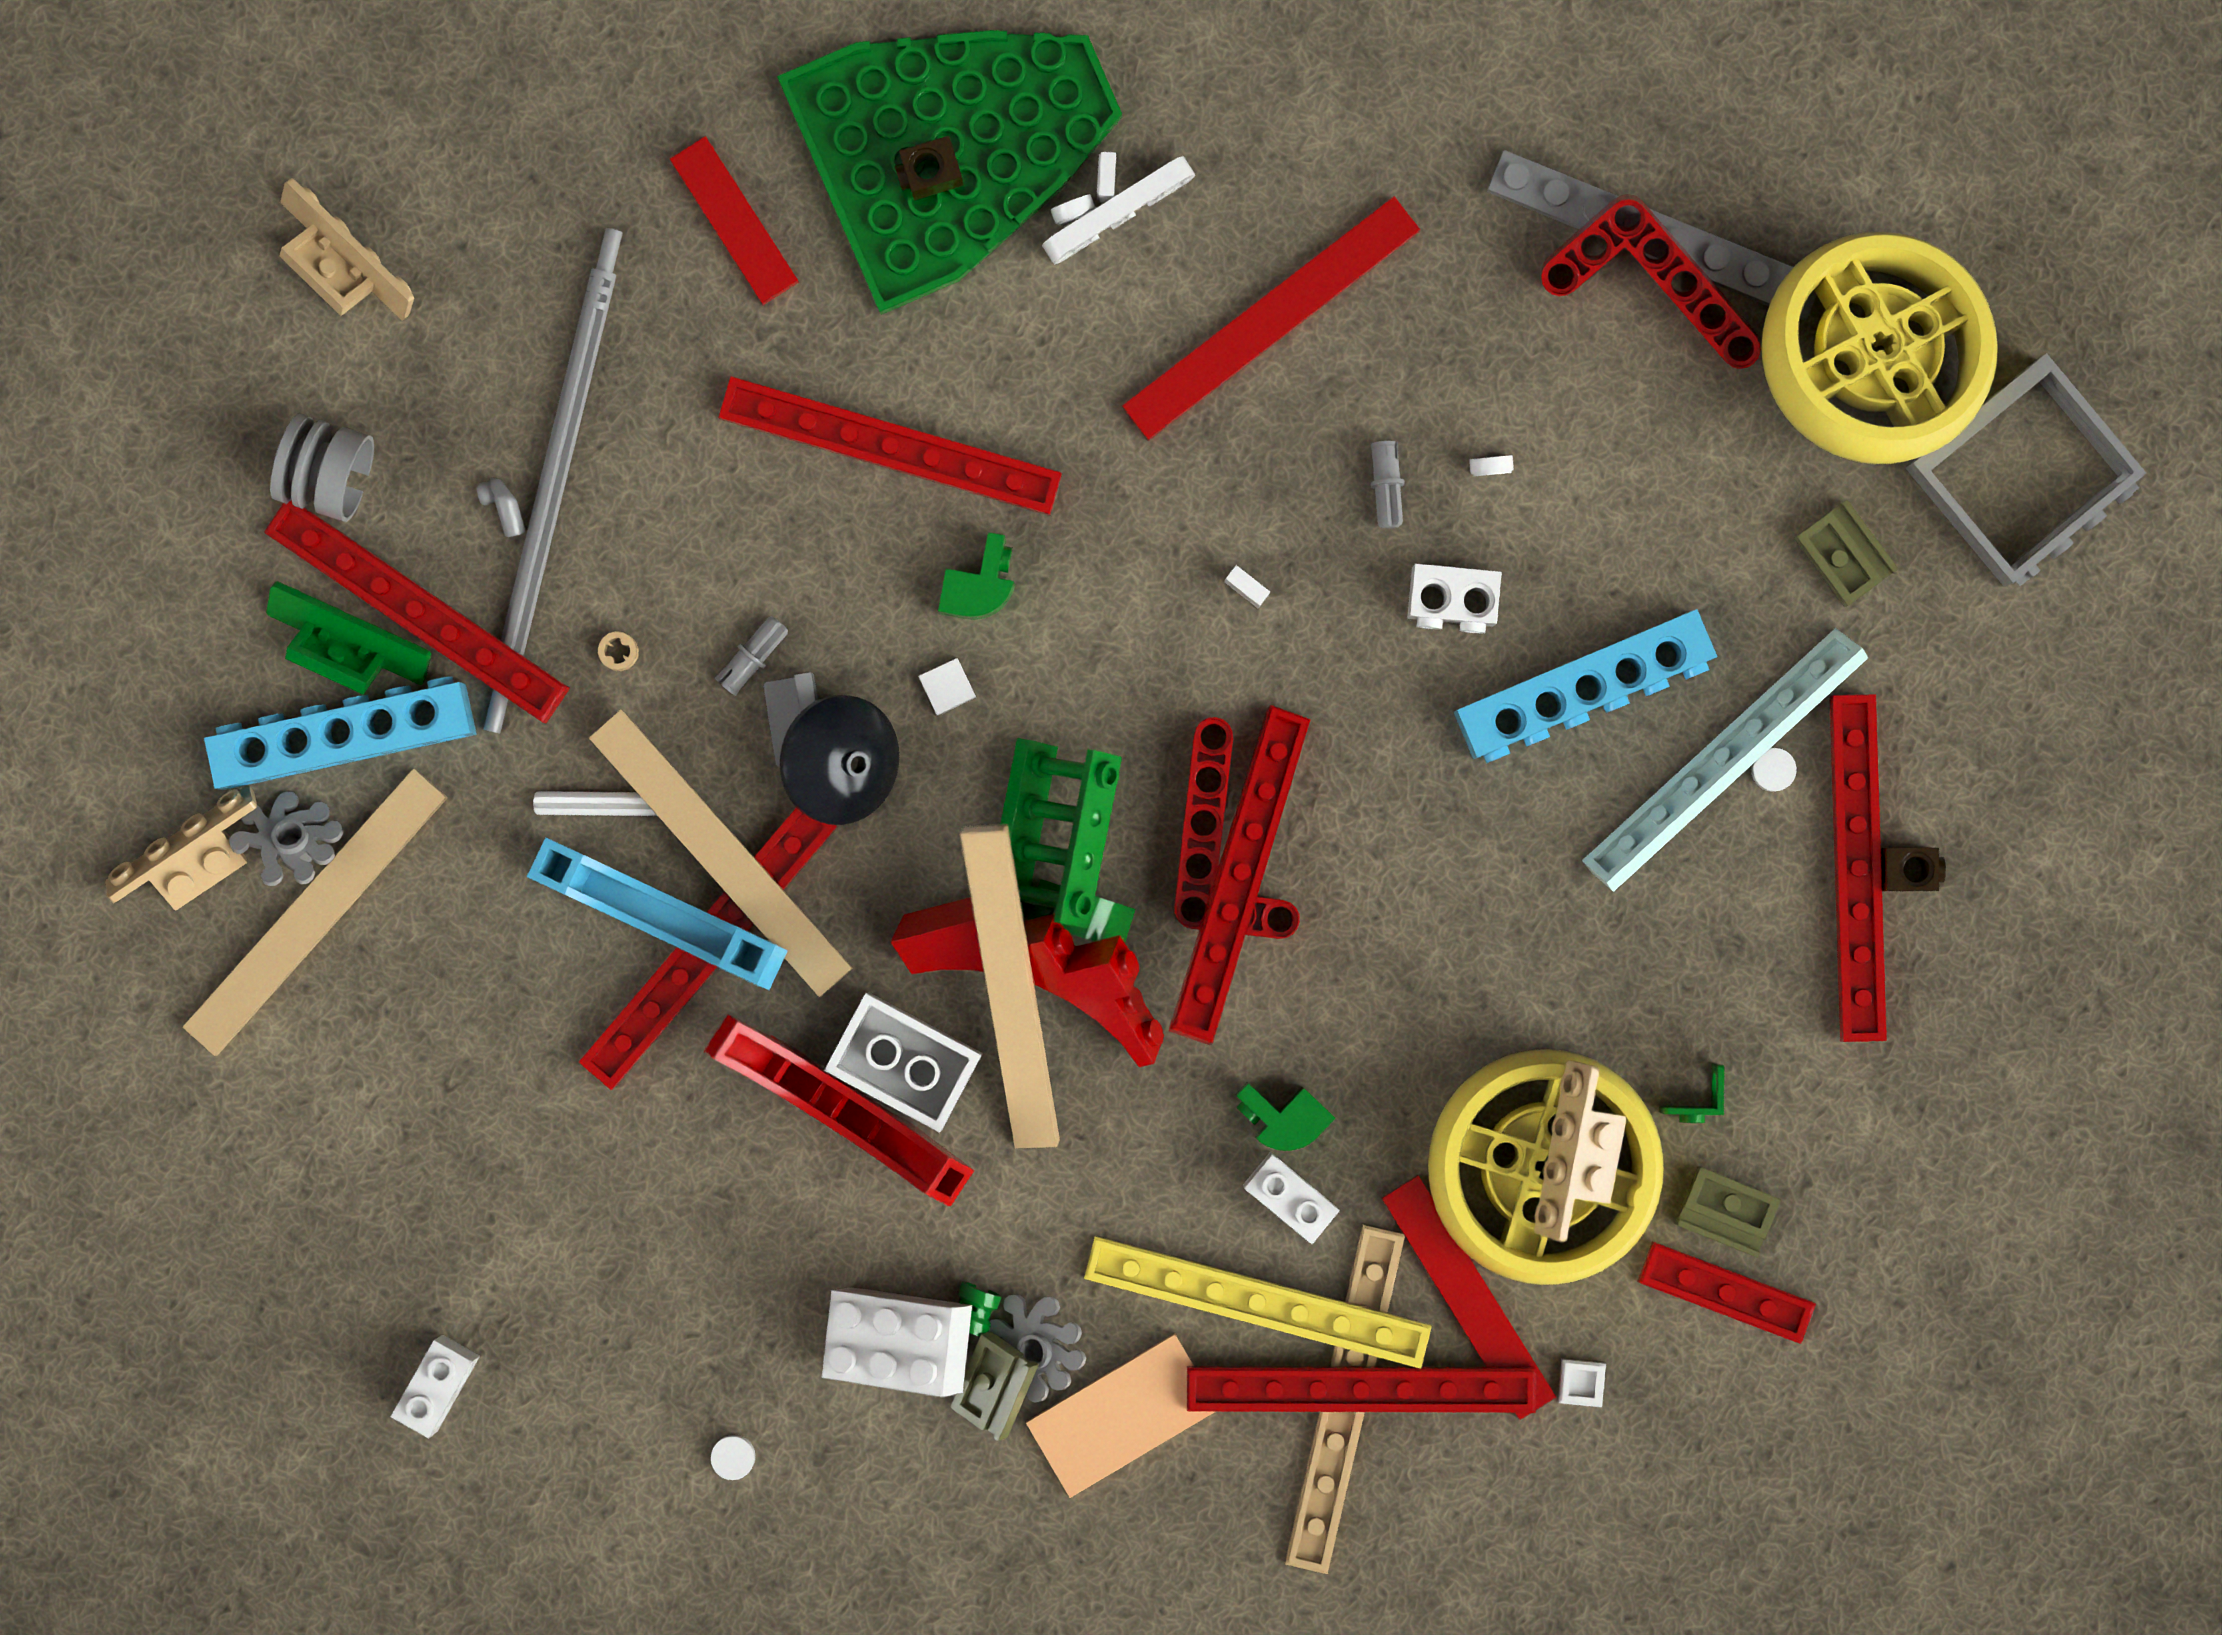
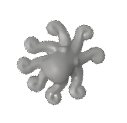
[229,792,343,886]
[989,1295,1086,1403]

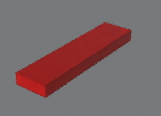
[670,136,799,305]
[1637,1241,1816,1344]

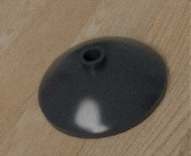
[780,695,900,825]

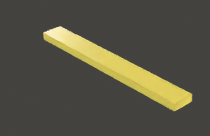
[1084,1236,1432,1369]

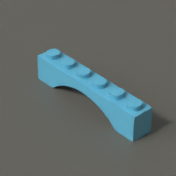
[527,837,788,990]

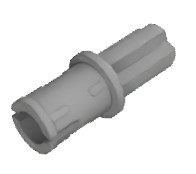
[1370,441,1405,529]
[715,616,788,696]

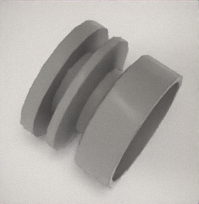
[270,413,374,522]

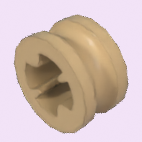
[598,631,639,671]

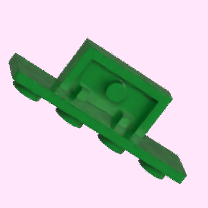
[266,581,432,695]

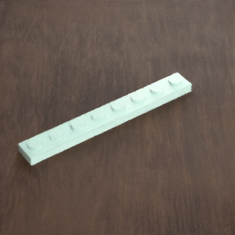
[1582,628,1868,892]

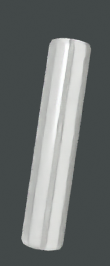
[533,791,657,816]

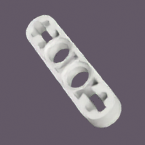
[1042,156,1195,264]

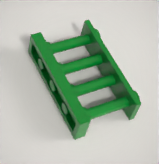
[1000,738,1122,929]

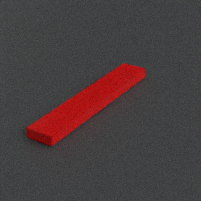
[1381,1175,1556,1420]

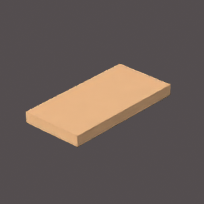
[1026,1333,1214,1498]

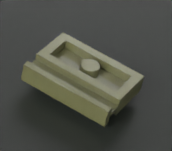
[1794,500,1898,607]
[1675,1166,1781,1258]
[950,1331,1039,1441]

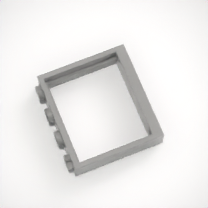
[1905,353,2146,587]

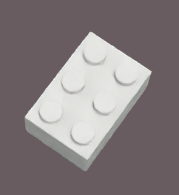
[824,992,983,1133]
[822,1288,972,1397]

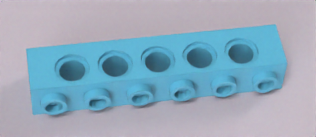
[1454,609,1717,764]
[204,676,477,790]

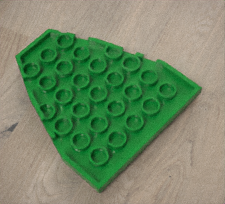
[777,30,1122,315]

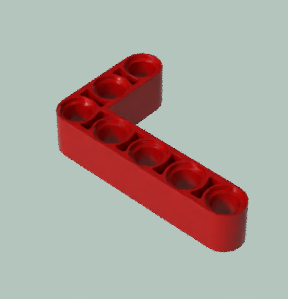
[1541,194,1761,369]
[1174,717,1300,939]

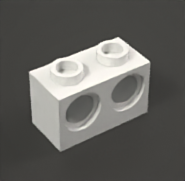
[1407,564,1502,634]
[1243,1152,1340,1244]
[391,1335,480,1438]

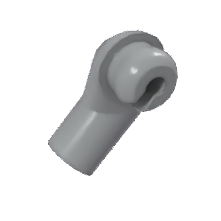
[477,478,525,537]

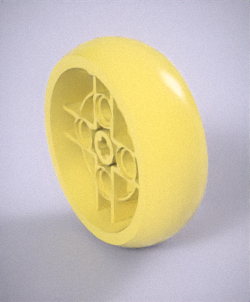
[1761,232,1997,464]
[1428,1049,1663,1285]

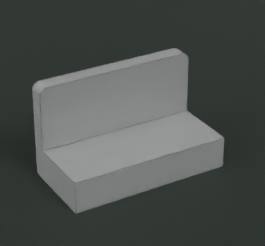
[764,672,818,767]

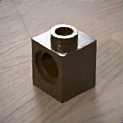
[895,135,964,201]
[1881,848,1946,891]

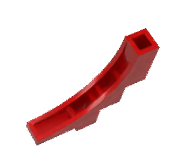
[891,897,1164,1067]
[704,1014,974,1207]

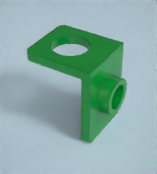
[1659,1063,1725,1123]

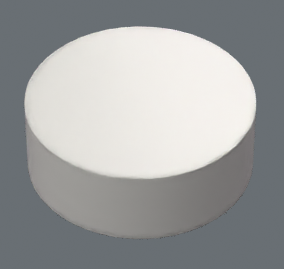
[1051,194,1096,226]
[1469,455,1514,476]
[1751,748,1797,792]
[711,1435,755,1480]

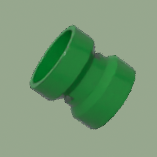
[958,1281,1002,1337]

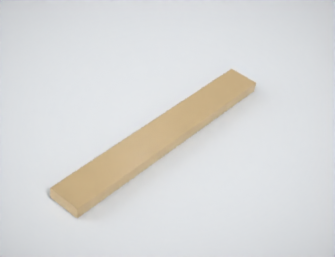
[589,709,853,997]
[182,768,448,1056]
[960,825,1060,1148]
[1285,1224,1405,1574]

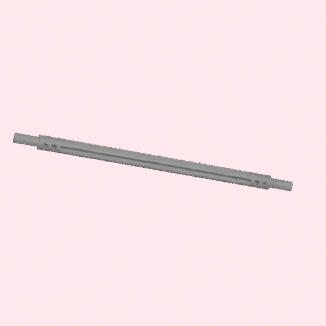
[483,228,622,734]

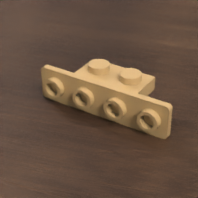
[280,178,414,320]
[106,785,257,911]
[1534,1060,1627,1241]

